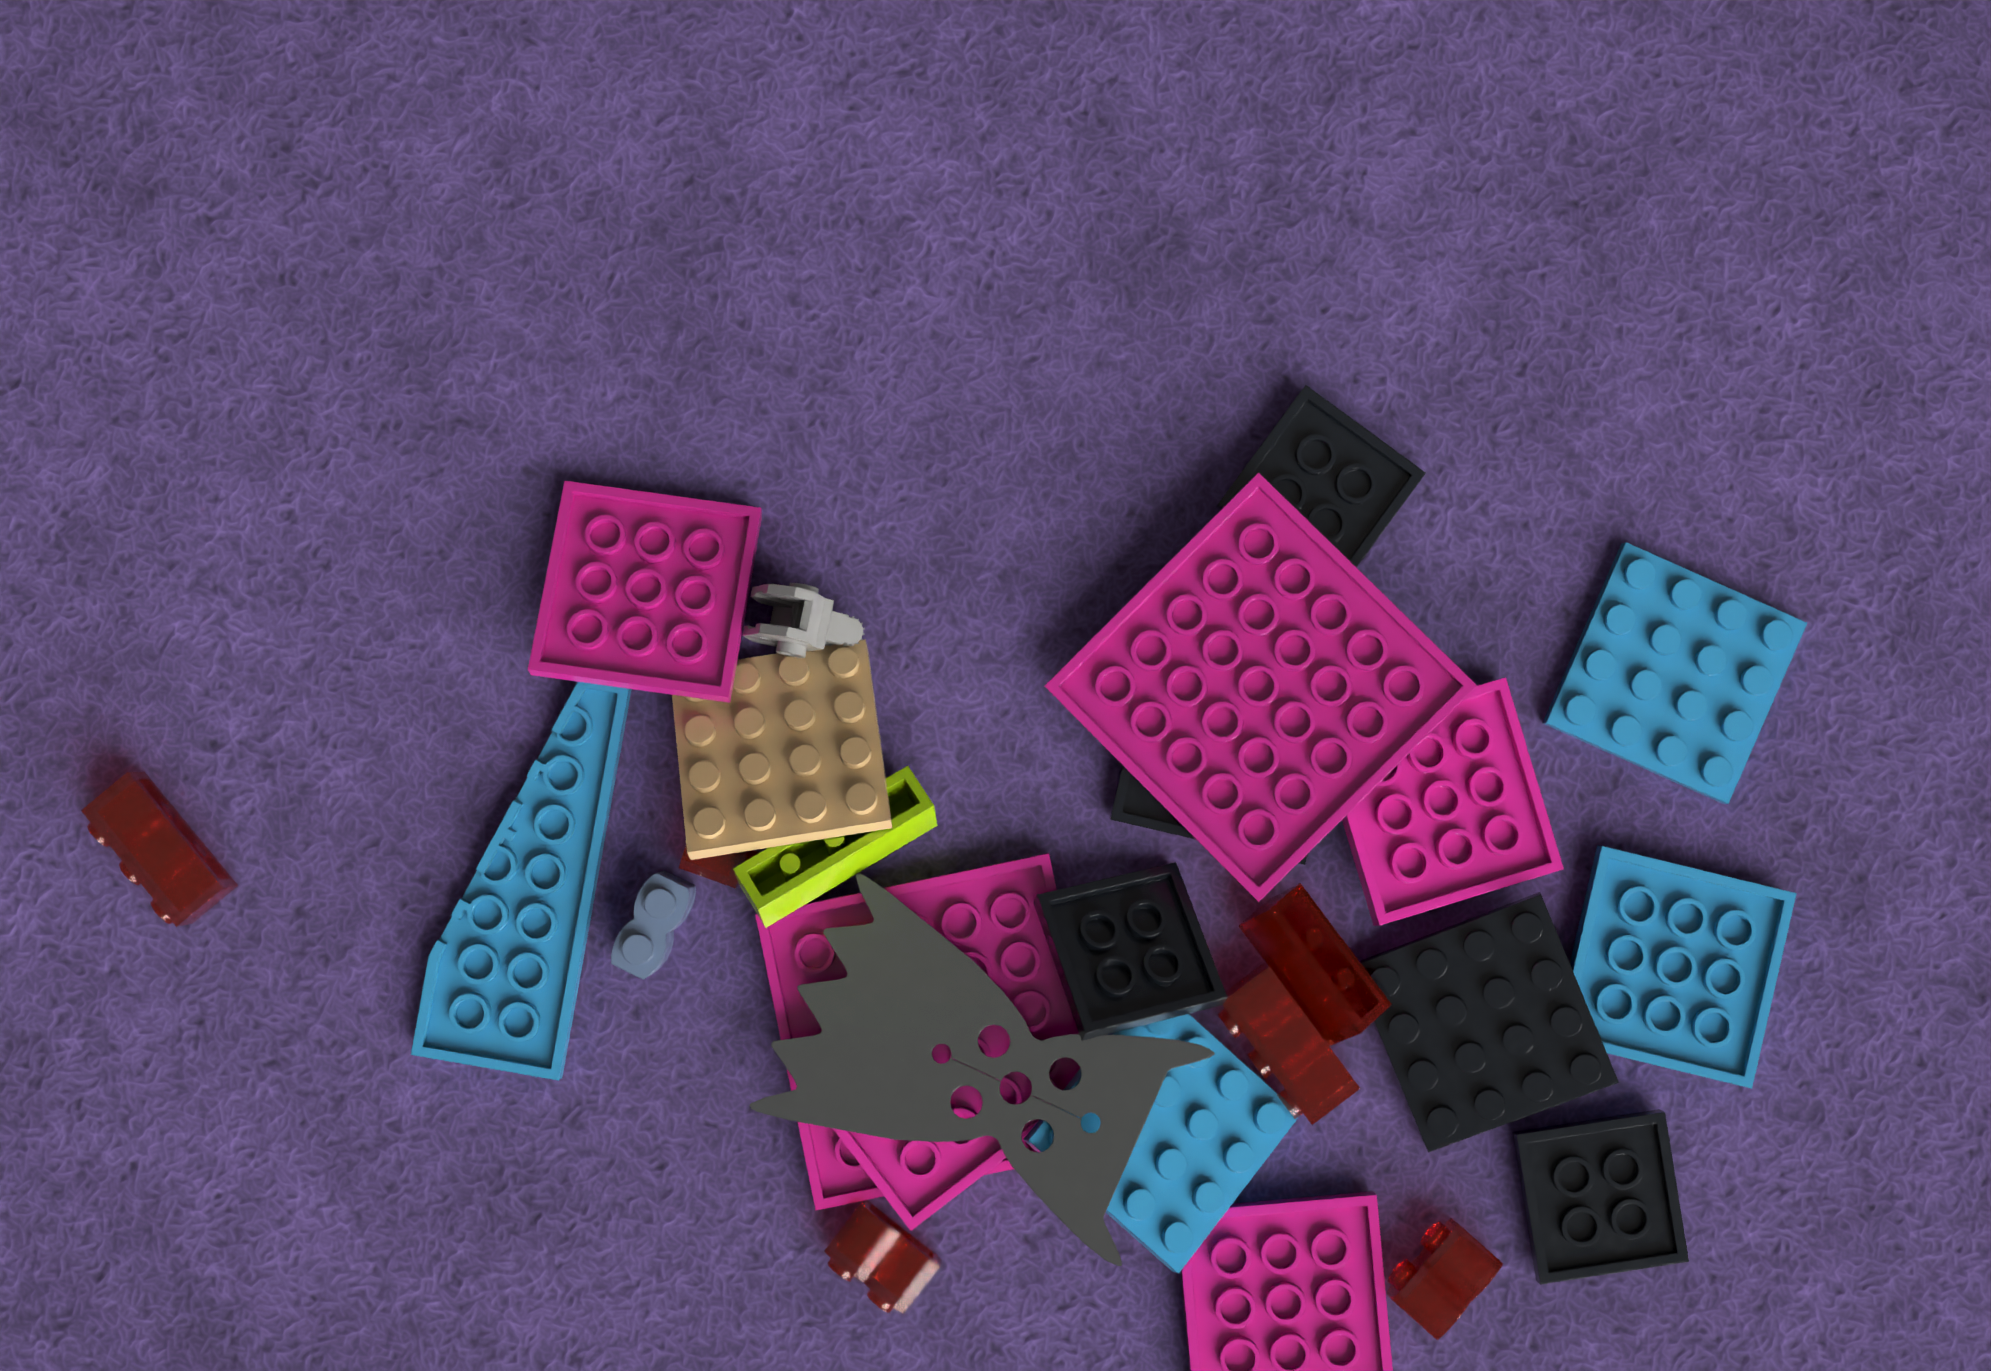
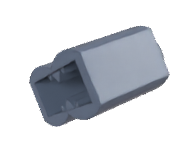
[611,870,696,980]

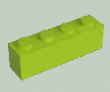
[733,766,938,928]

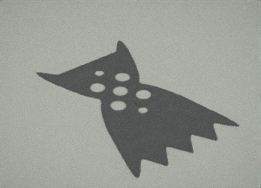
[749,874,1215,1266]

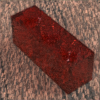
[81,772,238,927]
[1239,883,1392,1046]
[1217,963,1361,1125]

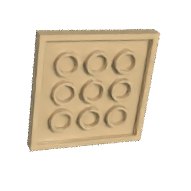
[672,639,893,860]

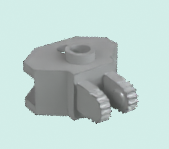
[742,583,865,658]

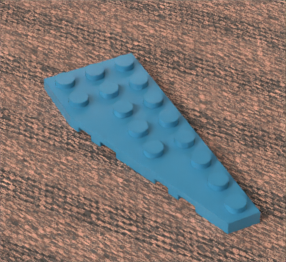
[411,682,632,1081]

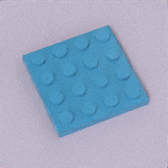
[1543,542,1807,804]
[1570,845,1797,1089]
[1023,1014,1301,1274]

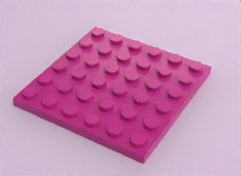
[1045,473,1477,902]
[755,853,1080,1210]

